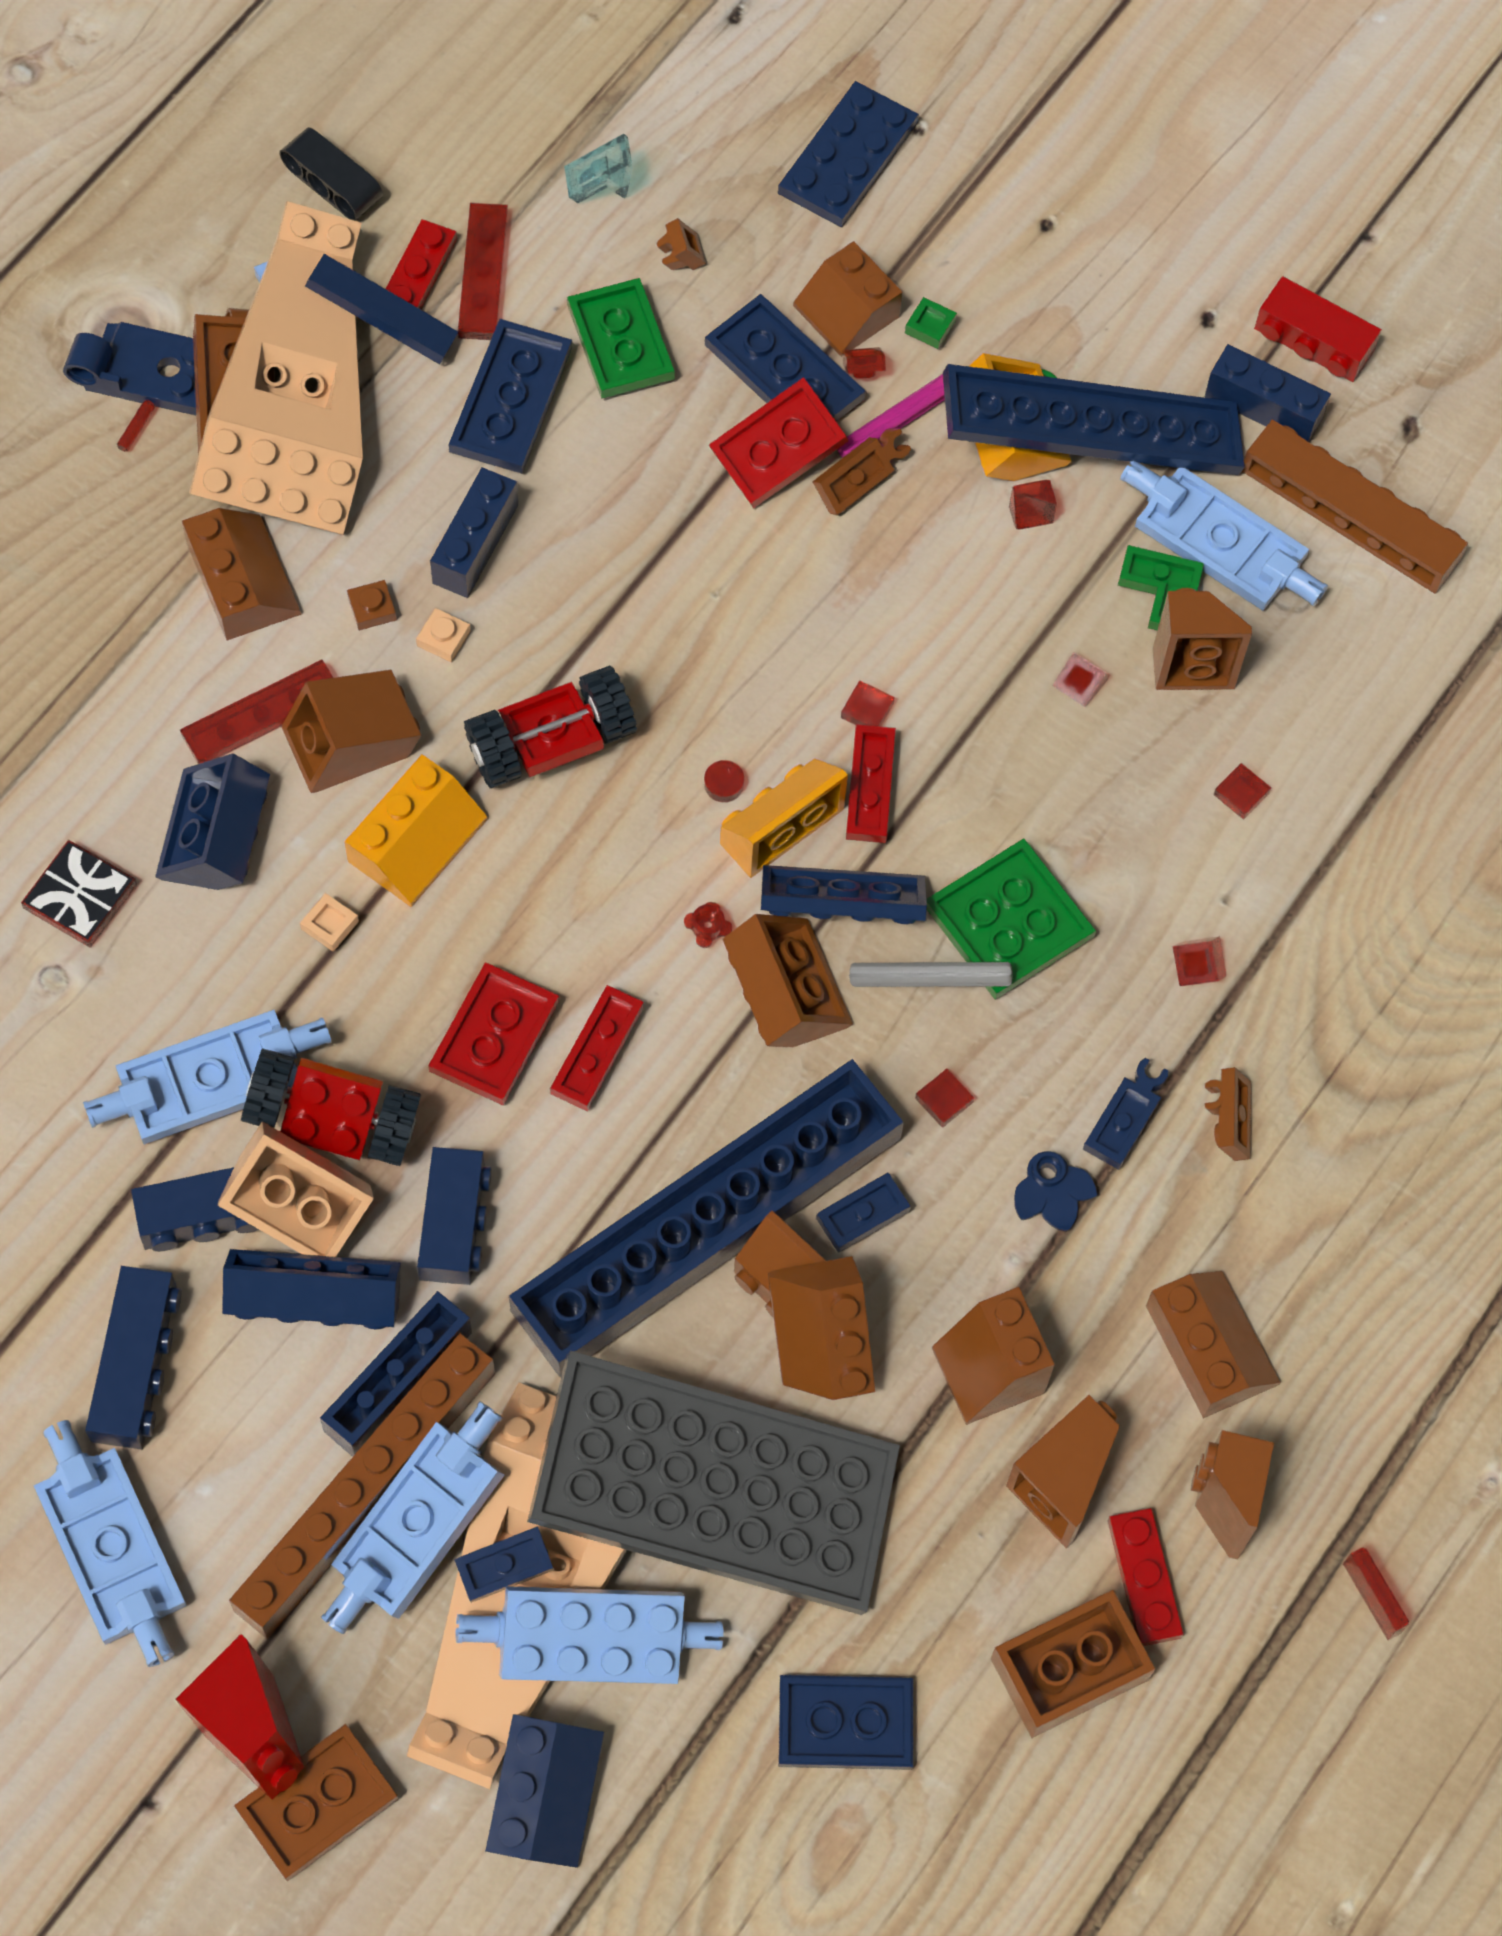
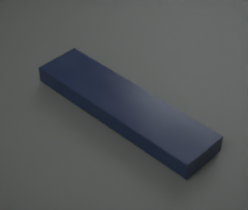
[305,254,458,365]

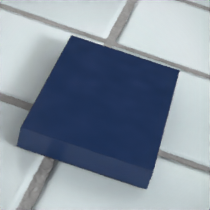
[778,1675,913,1770]

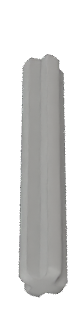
[849,962,1013,987]

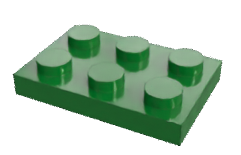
[567,278,675,399]

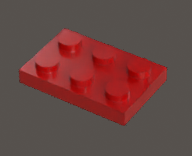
[709,377,849,509]
[428,962,559,1106]

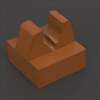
[657,218,706,270]

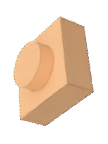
[416,608,471,663]
[300,893,359,952]

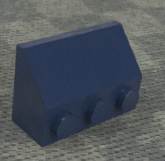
[155,753,270,890]
[485,1714,605,1868]

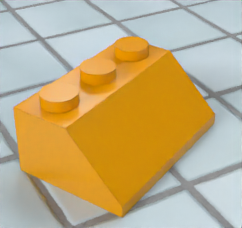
[969,353,1072,481]
[344,754,487,907]
[720,758,848,878]

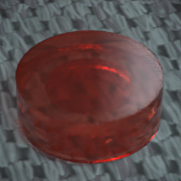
[704,760,744,802]

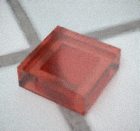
[841,680,895,726]
[1213,763,1271,820]
[915,1068,974,1128]

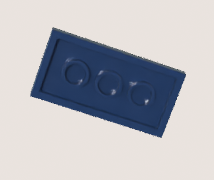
[778,81,919,228]
[705,294,866,422]
[448,319,572,474]
[760,865,927,924]

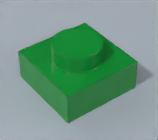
[905,297,957,349]

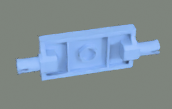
[1120,461,1328,611]
[83,1010,332,1144]
[321,1401,504,1634]
[34,1420,187,1667]
[455,1586,723,1684]

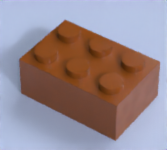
[991,1590,1155,1738]

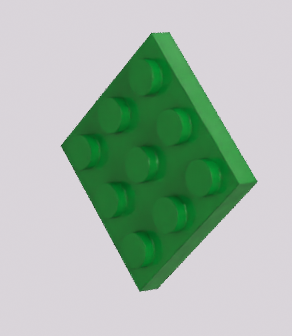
[926,838,1096,1000]

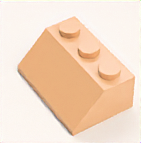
[218,1121,374,1257]

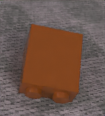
[281,669,422,793]
[932,1287,1055,1425]
[1006,1395,1120,1549]

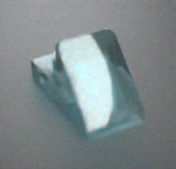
[564,134,633,203]

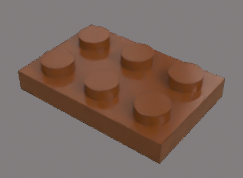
[234,1724,398,1881]

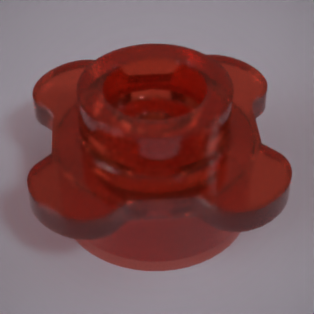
[684,902,732,948]

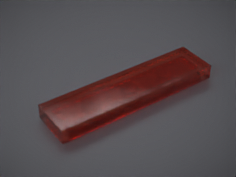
[458,203,508,340]
[180,659,333,764]

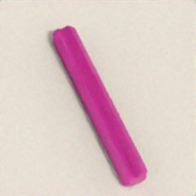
[837,374,945,458]

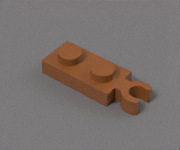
[812,427,911,515]

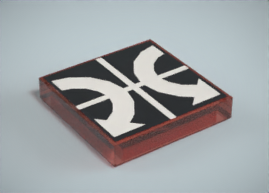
[21,839,137,948]

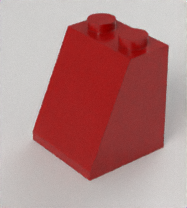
[175,1634,304,1800]

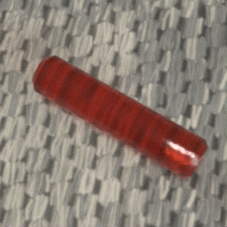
[117,400,155,452]

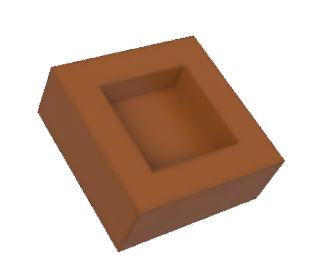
[347,580,397,631]

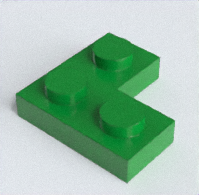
[1117,545,1204,630]

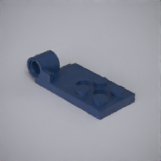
[63,322,196,416]

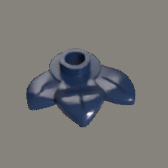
[1014,1151,1097,1232]

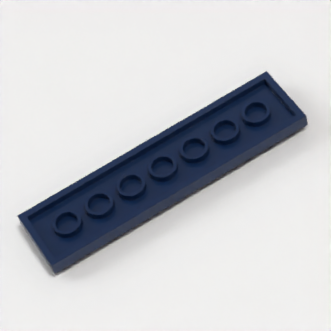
[943,364,1244,475]

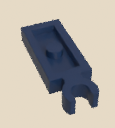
[1083,1058,1168,1170]

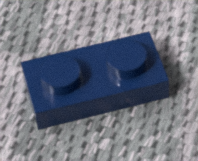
[816,1172,911,1253]
[454,1526,554,1603]

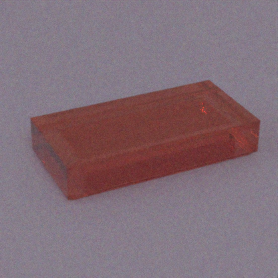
[1343,1547,1409,1640]

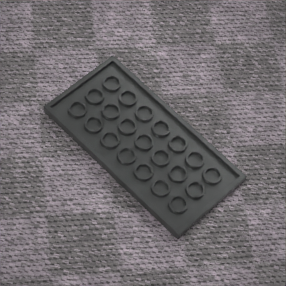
[527,1350,900,1615]

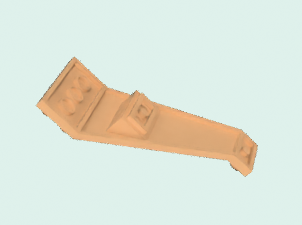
[189,201,363,535]
[407,1382,627,1789]

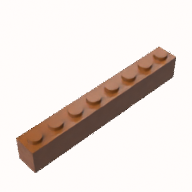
[229,1333,495,1640]

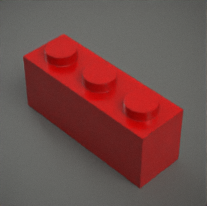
[1254,276,1382,382]

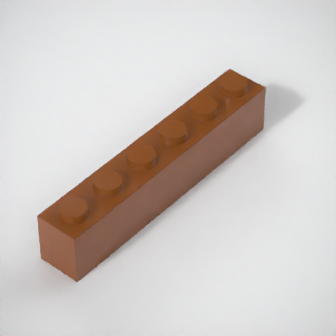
[1242,419,1468,594]

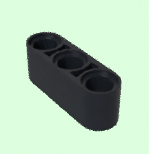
[279,127,383,221]

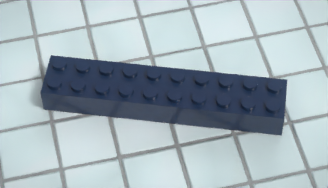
[509,1059,904,1378]

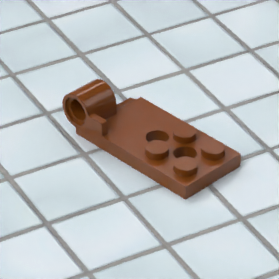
[193,308,275,455]

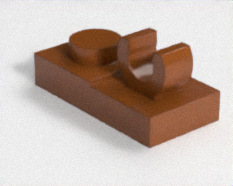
[1205,1067,1251,1161]

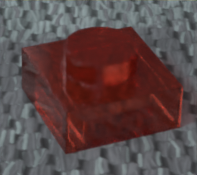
[842,347,886,378]

